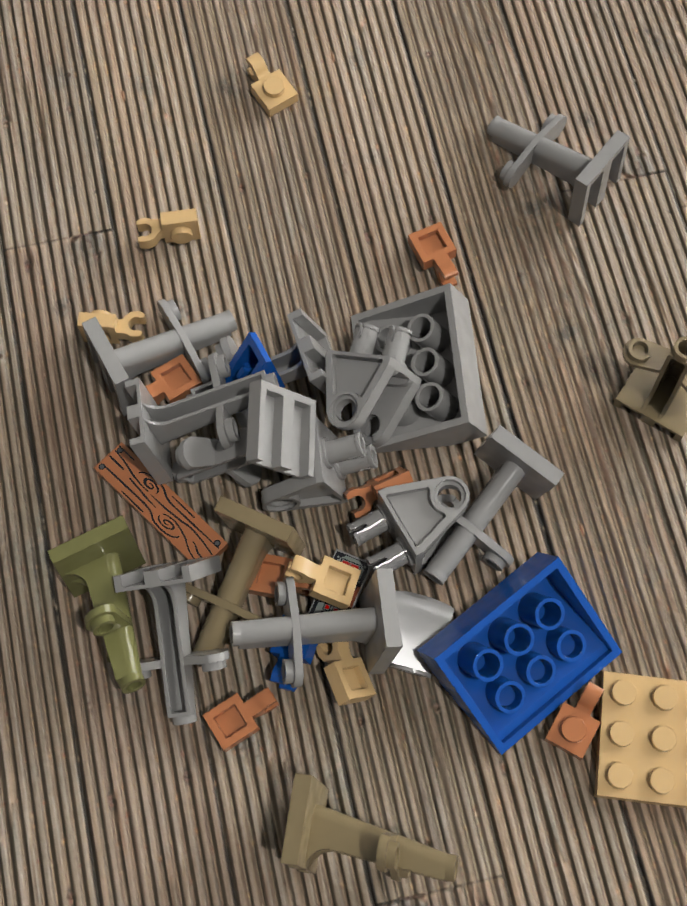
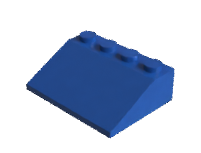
[417,552,622,755]

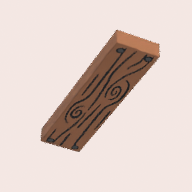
[94,442,229,560]

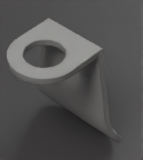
[389,590,454,679]

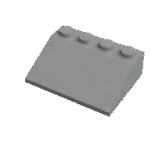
[351,283,488,453]

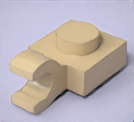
[246,52,298,117]
[136,208,201,249]
[77,310,147,344]
[284,555,361,610]
[316,642,376,706]

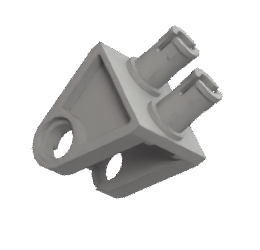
[325,323,422,447]
[261,417,378,512]
[346,476,470,575]

